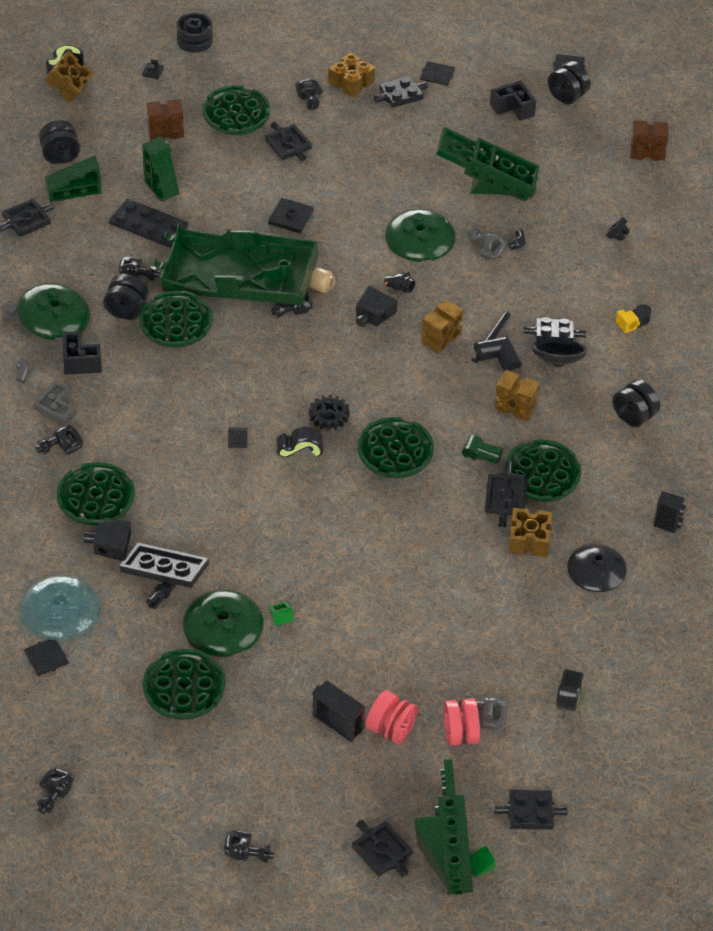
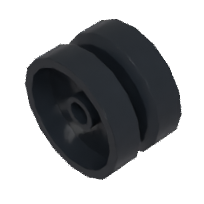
[176,12,213,53]
[547,61,591,105]
[39,120,80,164]
[103,274,149,320]
[612,379,661,428]

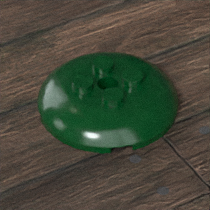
[202,85,270,135]
[385,209,455,262]
[17,283,90,340]
[139,291,213,348]
[357,417,434,478]
[506,439,582,502]
[57,462,135,526]
[183,590,263,657]
[143,649,226,720]

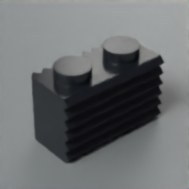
[653,491,687,533]

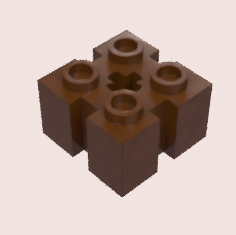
[146,99,184,141]
[630,120,668,161]

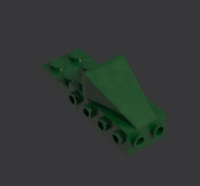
[436,127,539,201]
[414,759,474,895]

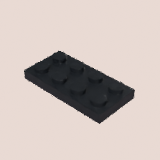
[109,198,188,248]
[120,543,209,588]

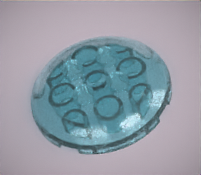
[20,575,101,642]

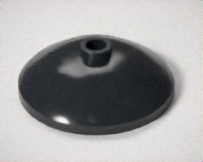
[532,342,588,367]
[567,544,627,592]

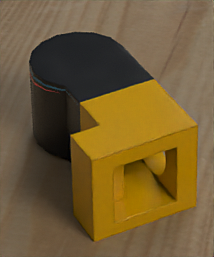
[615,304,651,333]

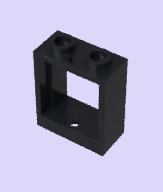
[312,680,365,742]

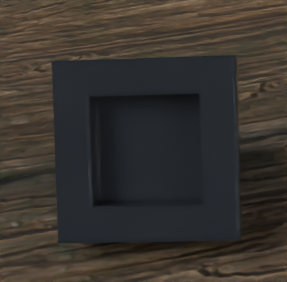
[142,58,164,80]
[606,217,630,241]
[228,427,248,448]

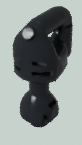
[295,79,323,110]
[118,257,161,281]
[271,292,313,318]
[35,425,83,455]
[37,768,74,814]
[224,830,275,863]

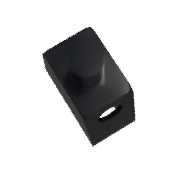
[356,286,398,327]
[84,521,131,561]

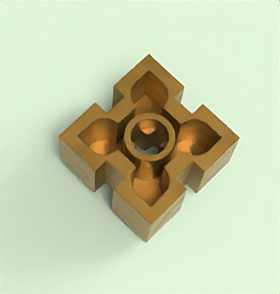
[44,51,94,102]
[328,52,376,98]
[421,299,464,354]
[494,370,540,421]
[509,508,552,557]

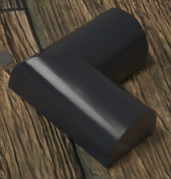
[473,336,522,372]

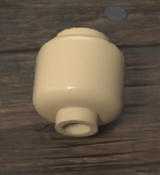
[309,268,335,293]

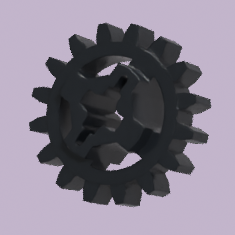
[309,394,350,431]

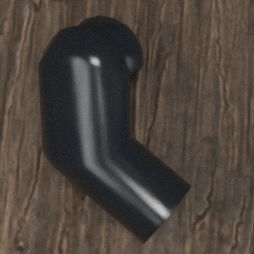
[508,229,526,250]

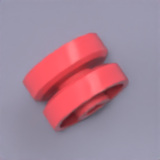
[444,698,480,747]

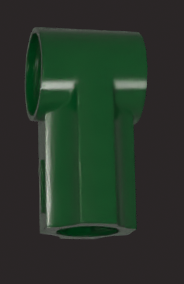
[462,435,503,464]

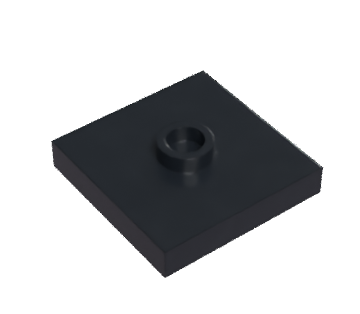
[268,197,314,234]

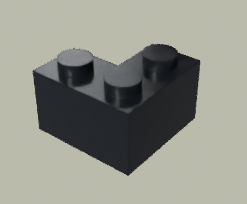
[490,80,536,121]
[63,331,102,375]

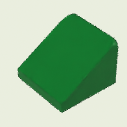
[268,602,294,626]
[470,846,496,877]

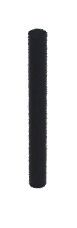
[471,311,510,363]

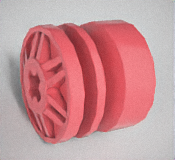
[366,690,418,745]

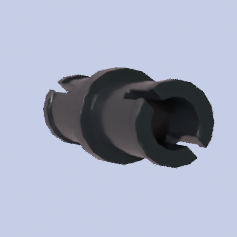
[146,582,176,609]

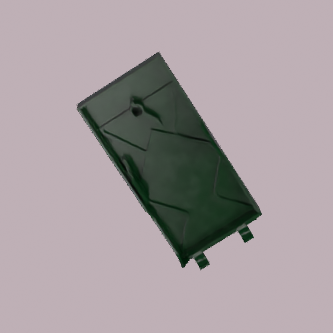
[153,222,319,305]

